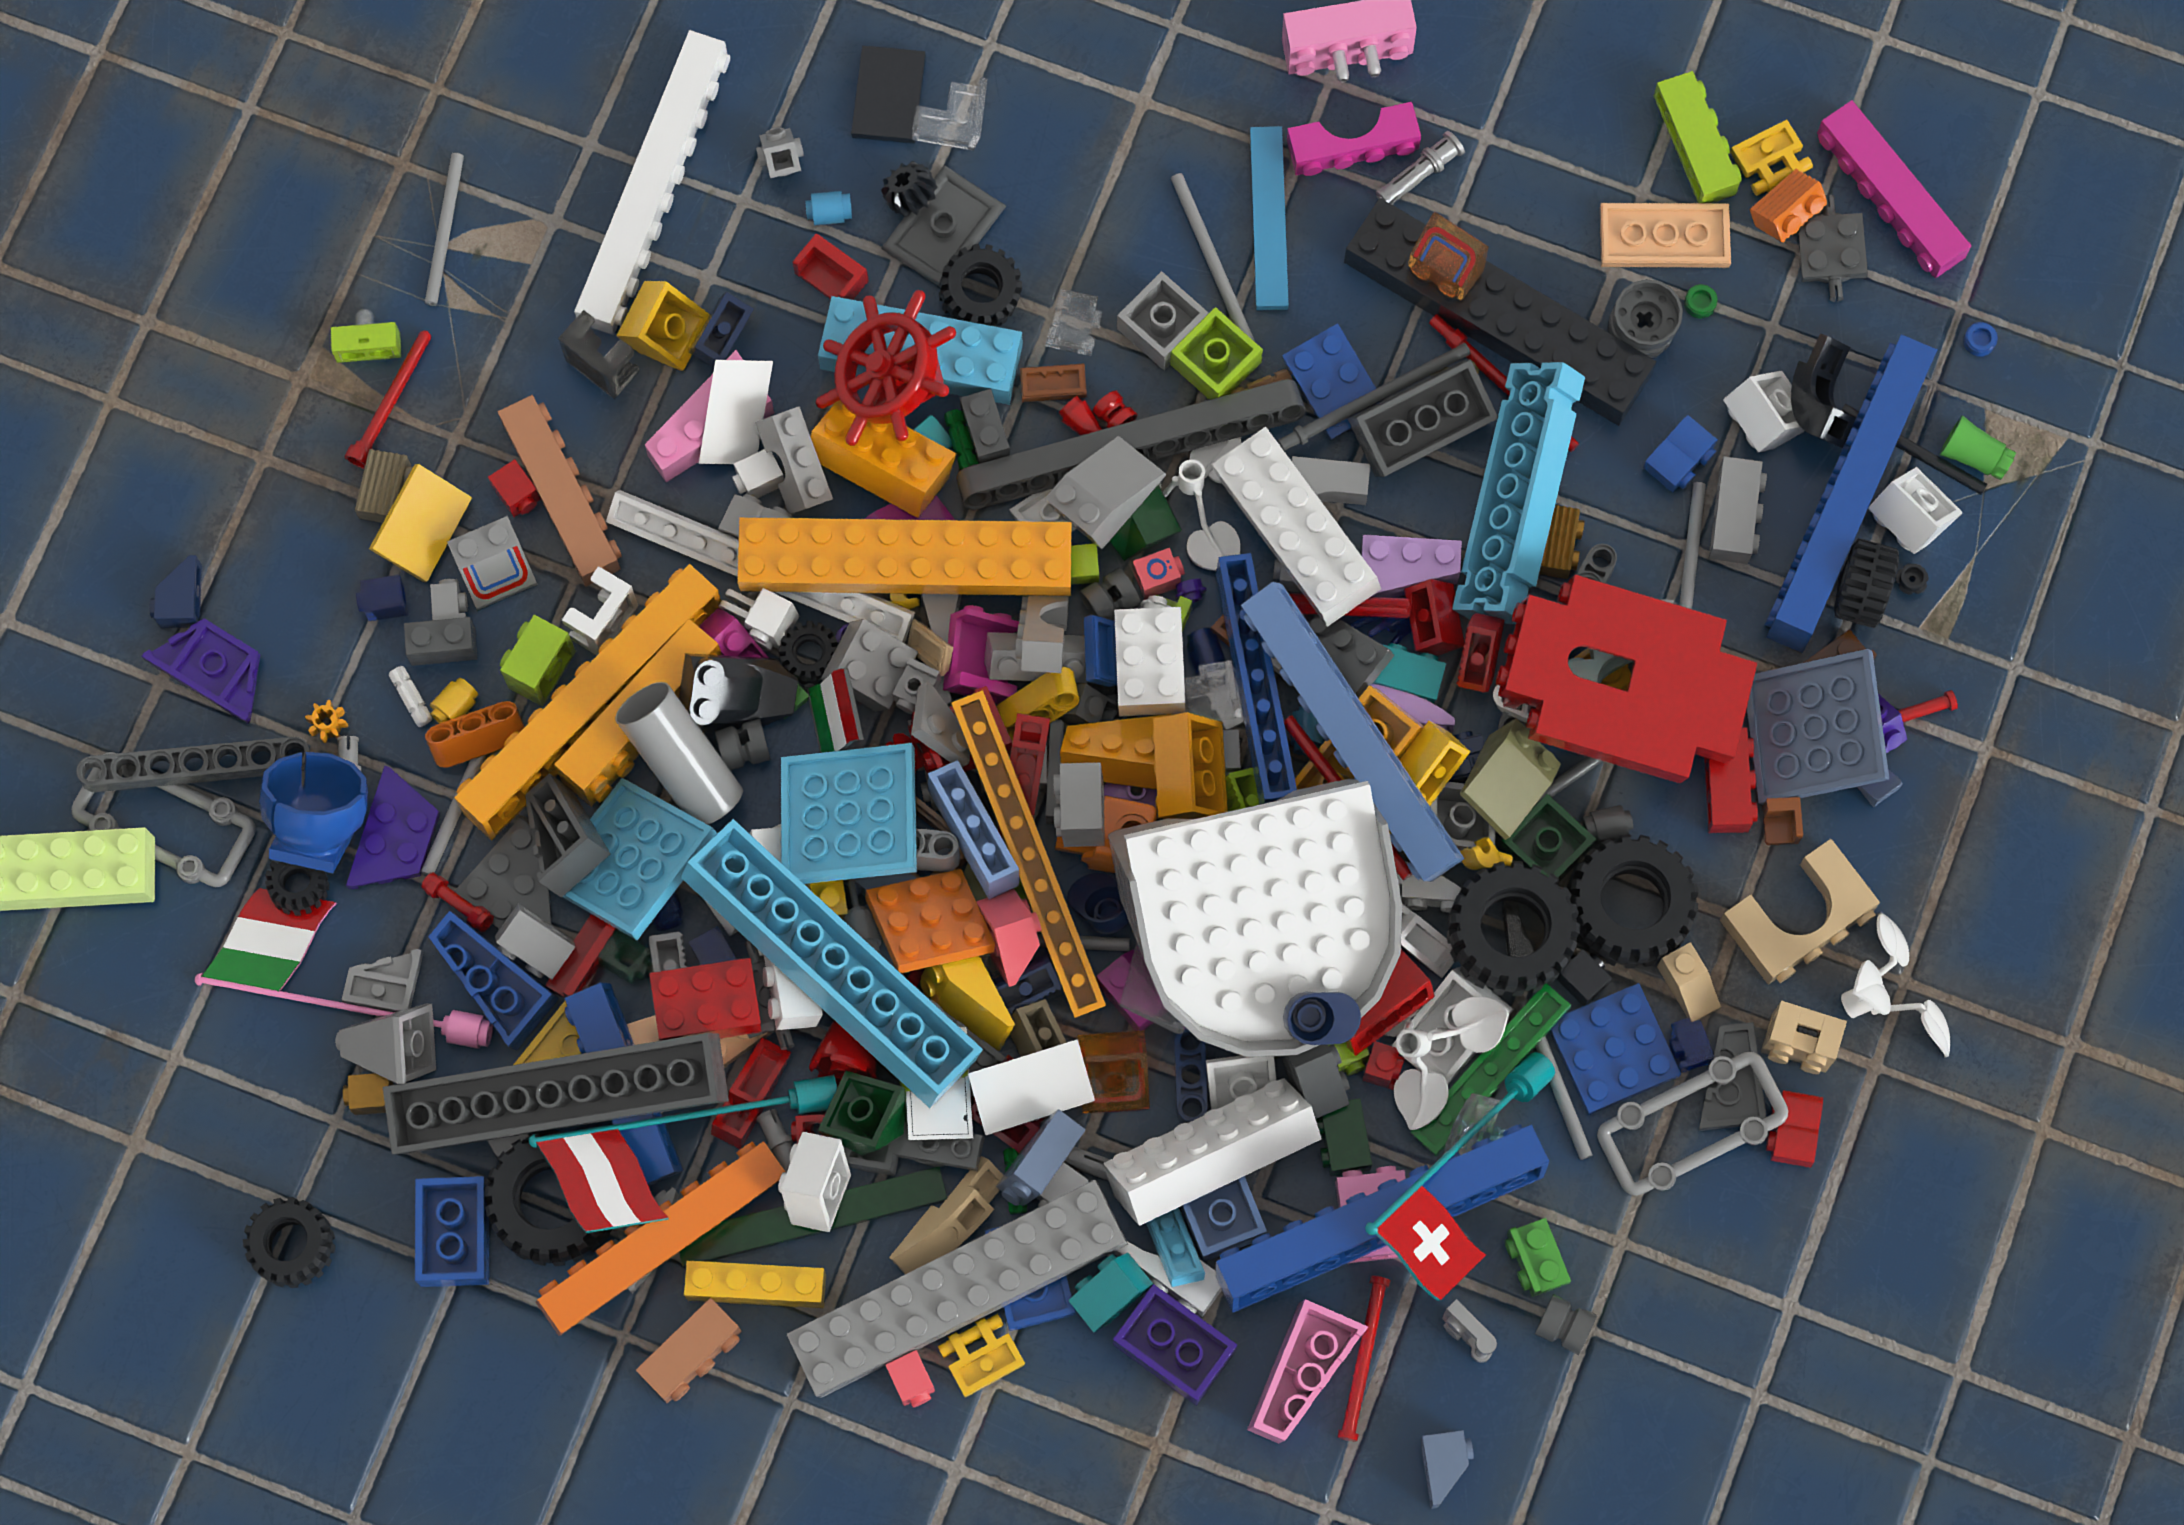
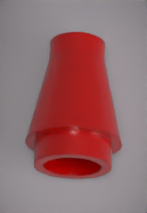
[1058,396,1103,436]

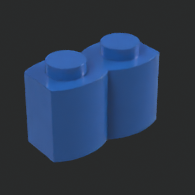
[1643,415,1718,493]

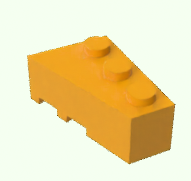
[1060,714,1172,789]

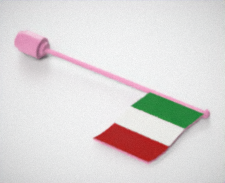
[195,888,494,1049]

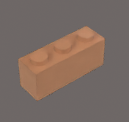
[636,1298,742,1403]

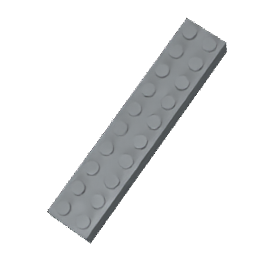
[787,1180,1128,1398]

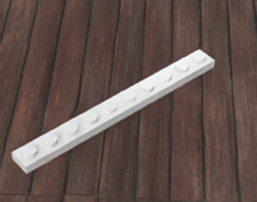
[606,490,915,643]

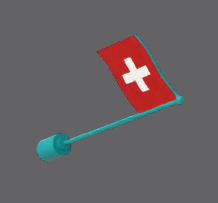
[1365,1052,1555,1301]

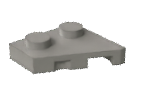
[911,681,970,767]
[342,949,423,1012]

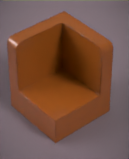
[1762,797,1803,845]

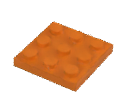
[865,869,995,973]

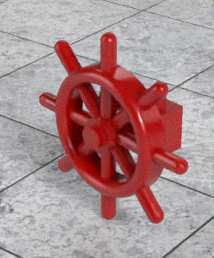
[816,290,956,446]

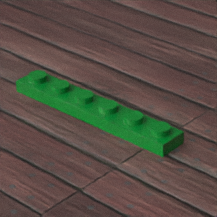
[1410,983,1571,1156]

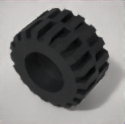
[939,244,1022,327]
[1834,538,1899,628]
[243,1197,335,1288]

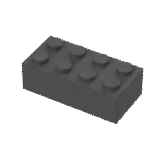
[1347,359,1498,477]

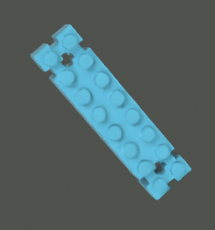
[1452,362,1585,624]

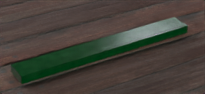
[679,1167,947,1268]

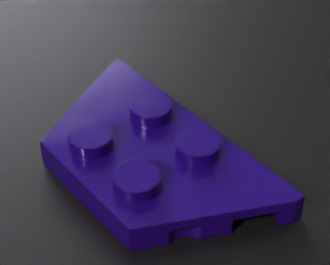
[142,618,260,724]
[346,766,440,890]

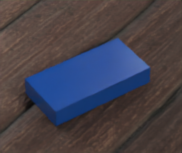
[1084,615,1117,687]

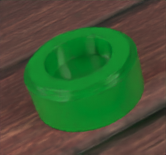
[1684,284,1718,319]

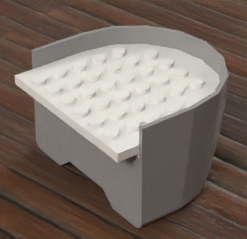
[1108,779,1402,1057]

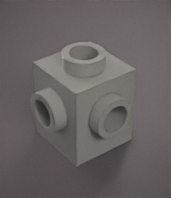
[756,127,804,178]

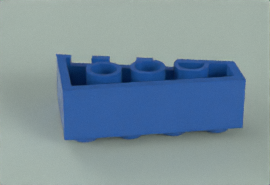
[428,911,559,1051]

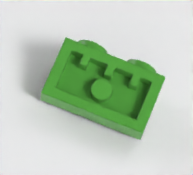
[1504,1218,1571,1297]

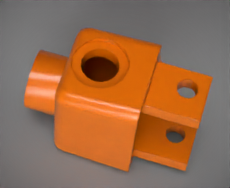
[1055,795,1158,873]

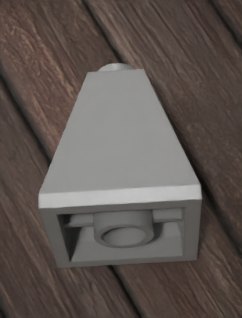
[335,1003,436,1084]

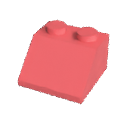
[976,889,1042,987]

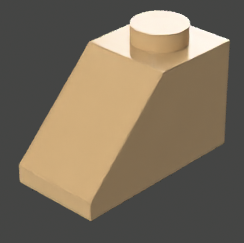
[1657,942,1721,1024]

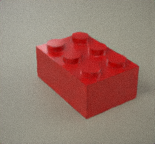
[649,958,761,1041]

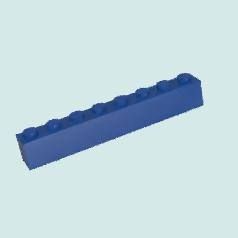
[1216,553,1297,805]

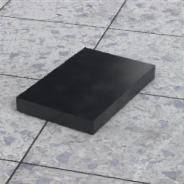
[851,46,926,144]

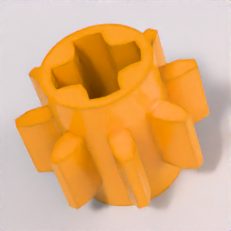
[305,700,348,743]

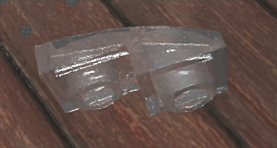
[1443,1093,1501,1155]

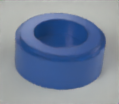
[1963,322,1998,356]

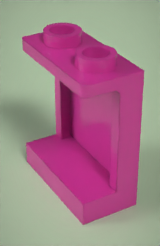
[943,605,1019,704]

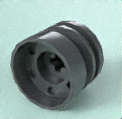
[1608,279,1683,358]

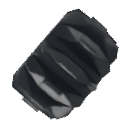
[881,161,938,217]

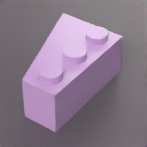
[1361,535,1462,598]

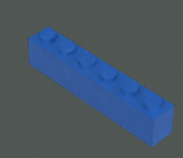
[565,982,683,1186]

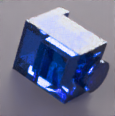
[1669,1018,1715,1073]

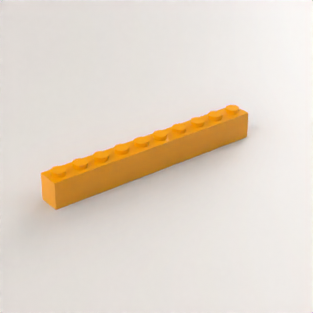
[951,690,1106,1018]

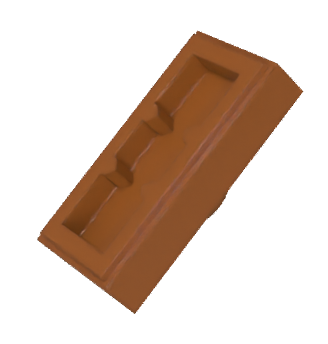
[1020,364,1087,402]

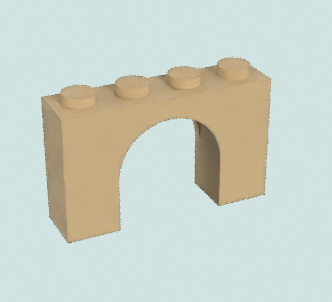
[1720,839,1880,985]

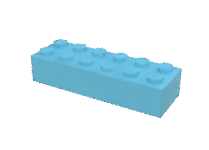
[818,296,1023,405]

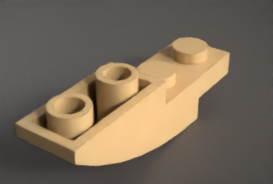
[889,1156,1004,1274]

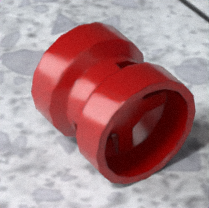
[1092,390,1138,428]

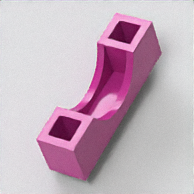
[1287,102,1421,176]

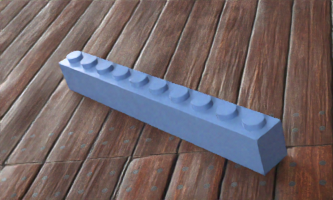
[1241,582,1465,882]

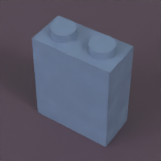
[996,1109,1086,1207]

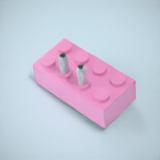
[1282,0,1417,82]

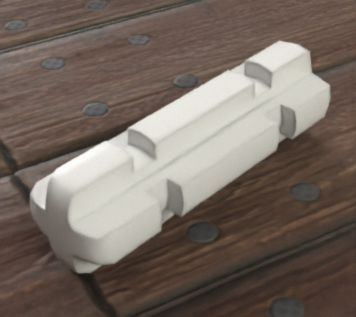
[389,666,433,727]

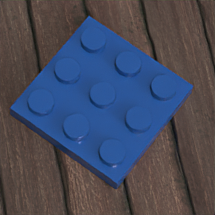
[1549,983,1681,1115]

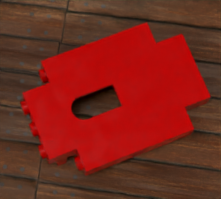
[1496,575,1757,784]

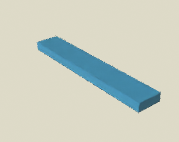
[1250,126,1289,310]

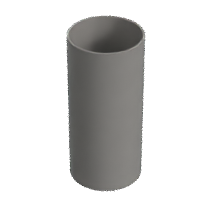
[615,682,743,825]

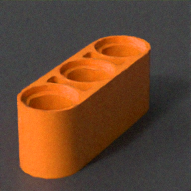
[425,701,525,768]

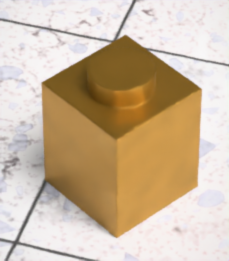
[343,1073,394,1115]

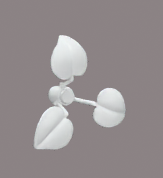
[1159,437,1241,571]
[1841,912,1950,1058]
[1385,996,1509,1130]

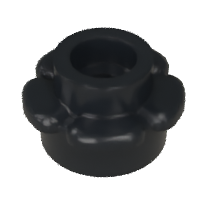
[1896,563,1929,595]

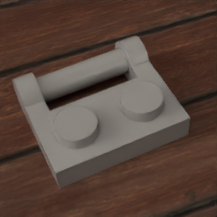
[1442,1299,1497,1363]

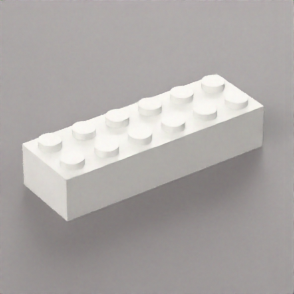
[1212,427,1381,627]
[1103,1078,1321,1226]

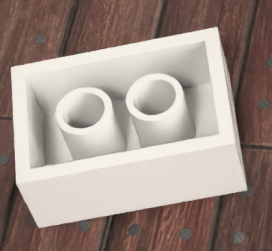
[1114,607,1185,717]

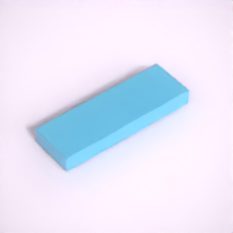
[1146,1208,1205,1287]

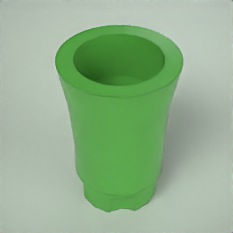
[1939,415,2016,480]

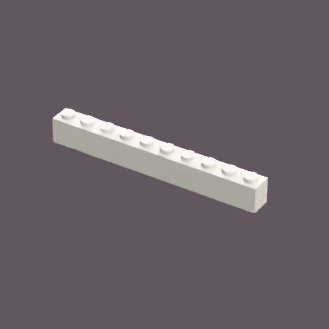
[574,30,730,335]

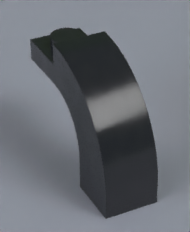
[1791,333,1856,448]

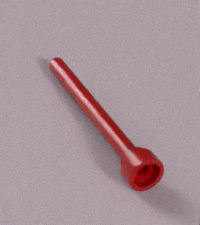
[344,330,431,469]

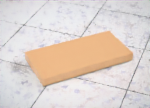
[1600,203,1731,268]

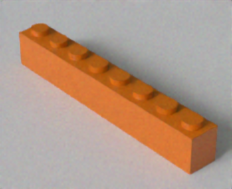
[535,1141,785,1336]

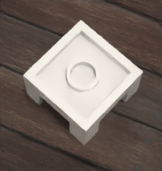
[562,566,638,655]

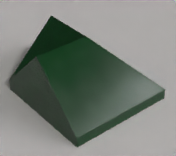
[1110,484,1182,561]
[818,1071,905,1156]

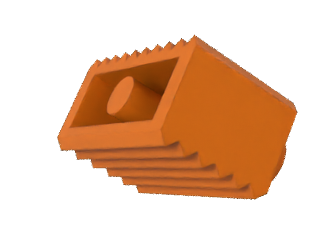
[1749,168,1827,242]

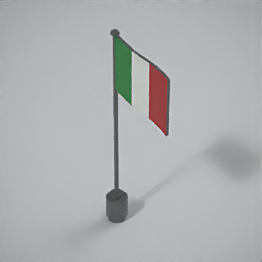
[803,668,881,953]

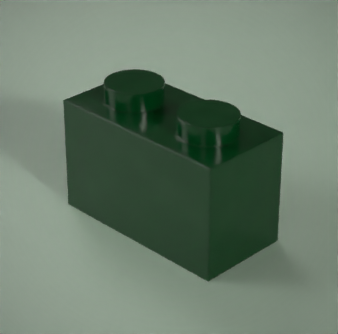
[1316,1098,1372,1177]

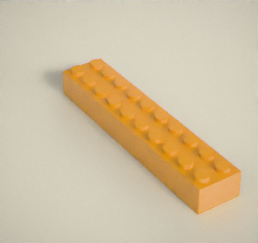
[738,517,1072,596]
[454,564,721,841]

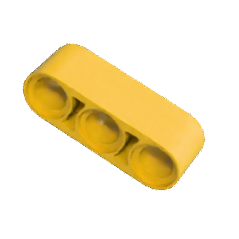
[996,667,1079,742]

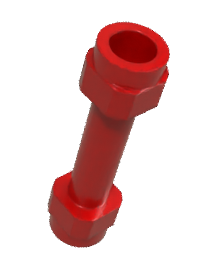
[421,872,494,932]

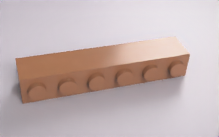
[497,395,622,587]

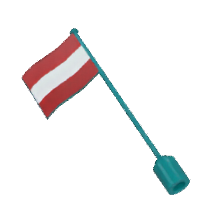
[529,1075,837,1233]

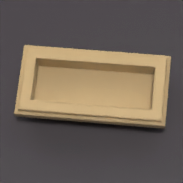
[907,619,953,676]

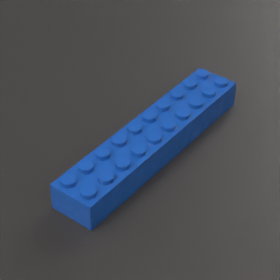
[1765,334,1937,653]
[1215,1124,1549,1313]

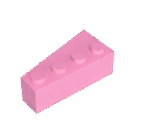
[645,350,774,483]
[1247,1299,1368,1444]

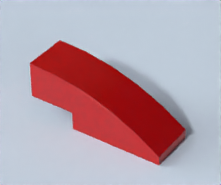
[711,1037,791,1149]

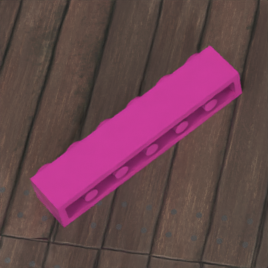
[1817,100,1971,279]

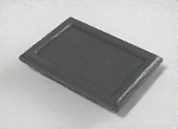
[881,165,1006,287]

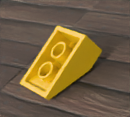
[920,956,1015,1051]

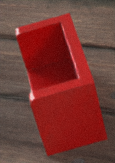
[793,233,869,300]

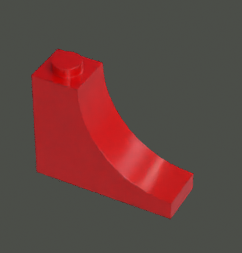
[1346,949,1435,1056]

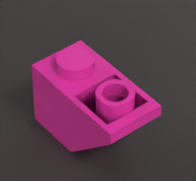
[699,607,768,658]

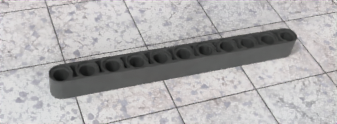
[956,379,1306,510]

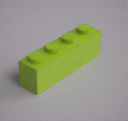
[1653,71,1742,203]

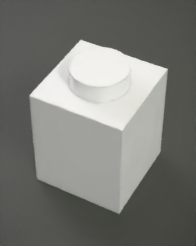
[732,449,784,498]

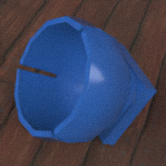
[259,752,368,873]

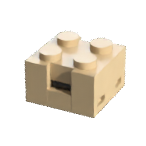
[1761,1001,1847,1074]

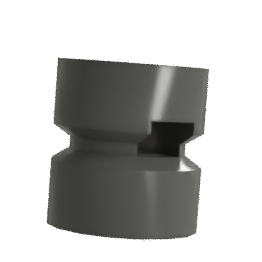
[1079,568,1141,620]
[715,718,771,771]
[1535,1294,1597,1355]

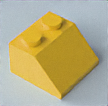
[616,281,710,371]

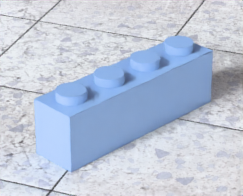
[928,760,1019,900]

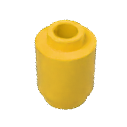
[430,677,479,723]

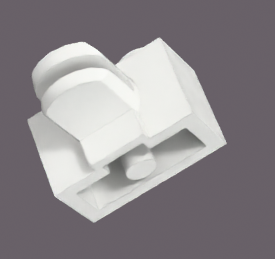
[718,588,800,650]

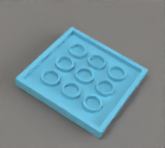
[781,743,917,884]
[563,778,718,940]

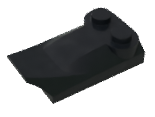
[679,653,798,725]

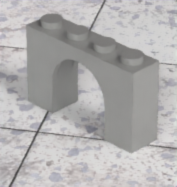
[1273,456,1370,592]

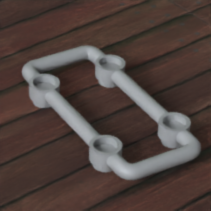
[71,752,256,887]
[1597,1051,1788,1196]

